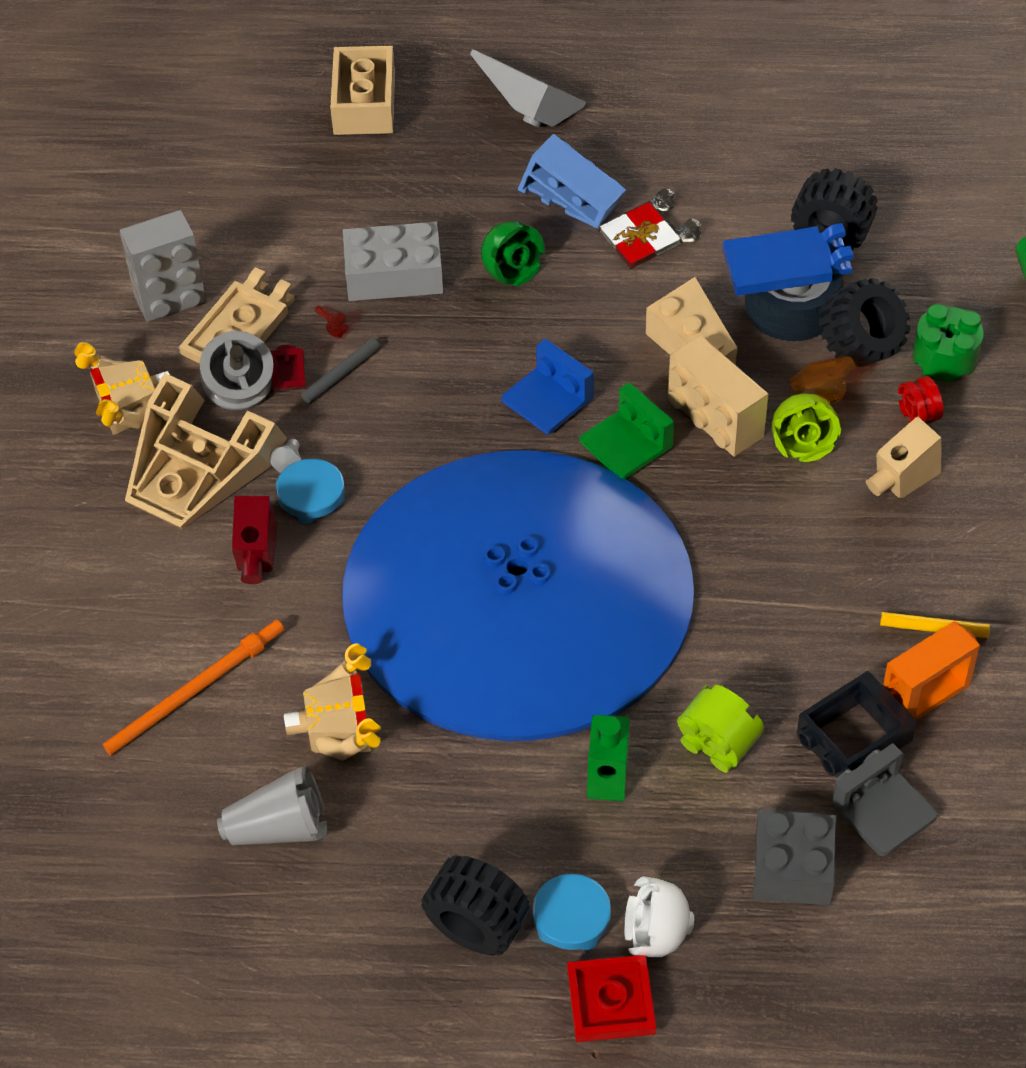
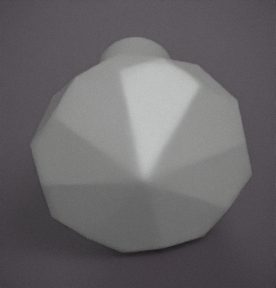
[270,439,302,473]

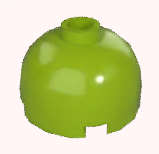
[772,393,841,462]

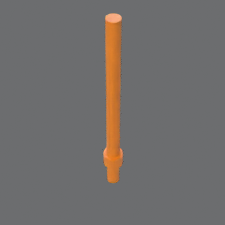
[102,619,285,756]

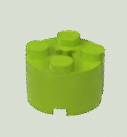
[677,684,764,773]

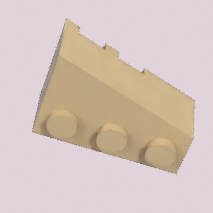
[646,277,737,365]

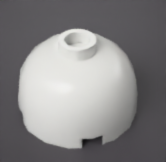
[624,876,694,957]

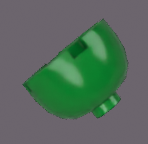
[481,221,545,286]

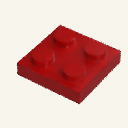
[567,955,656,1043]

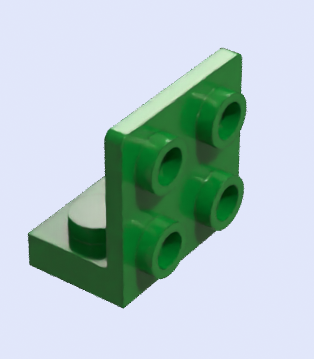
[579,382,674,479]

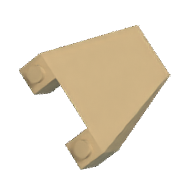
[125,373,287,529]

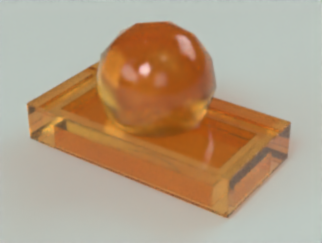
[789,356,856,403]

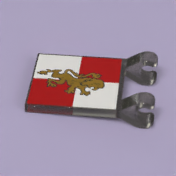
[598,188,701,269]

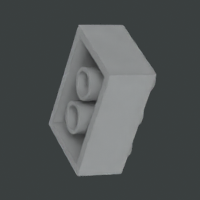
[119,210,206,322]
[343,222,443,301]

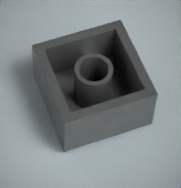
[752,809,836,906]

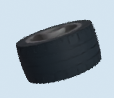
[745,273,843,341]

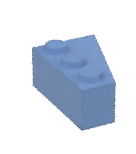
[518,134,626,228]

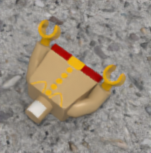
[74,342,170,435]
[284,643,381,761]

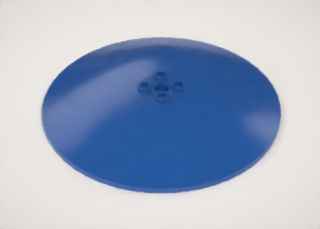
[342,451,694,741]

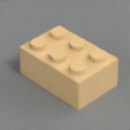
[330,46,395,135]
[668,335,768,457]

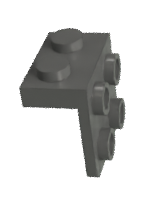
[832,743,937,856]

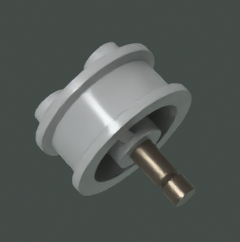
[200,331,273,411]

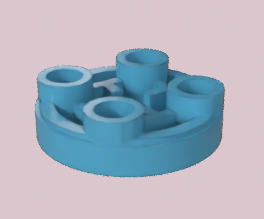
[276,459,345,524]
[533,874,611,950]

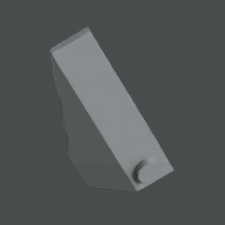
[470,49,586,127]

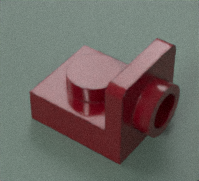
[270,344,306,392]

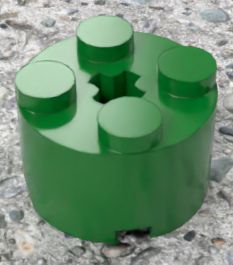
[912,304,984,382]

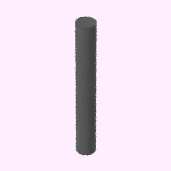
[301,338,380,404]

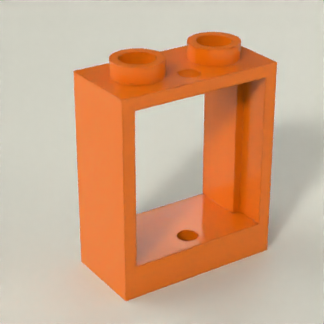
[883,620,980,720]

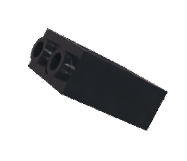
[797,671,917,778]

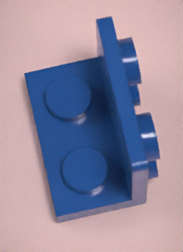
[501,338,594,435]

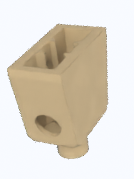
[866,416,941,498]

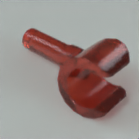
[315,305,348,338]

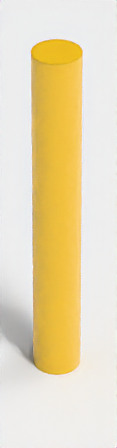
[880,612,990,639]

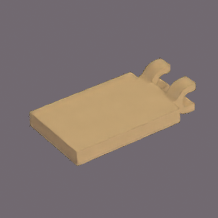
[179,267,295,364]

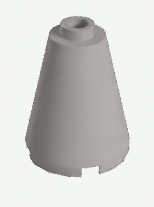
[217,765,327,846]

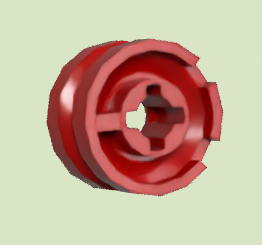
[897,376,944,424]

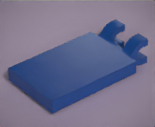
[722,223,853,296]

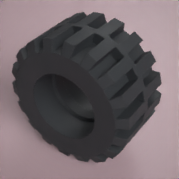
[791,168,878,252]
[819,278,910,367]
[421,855,531,956]

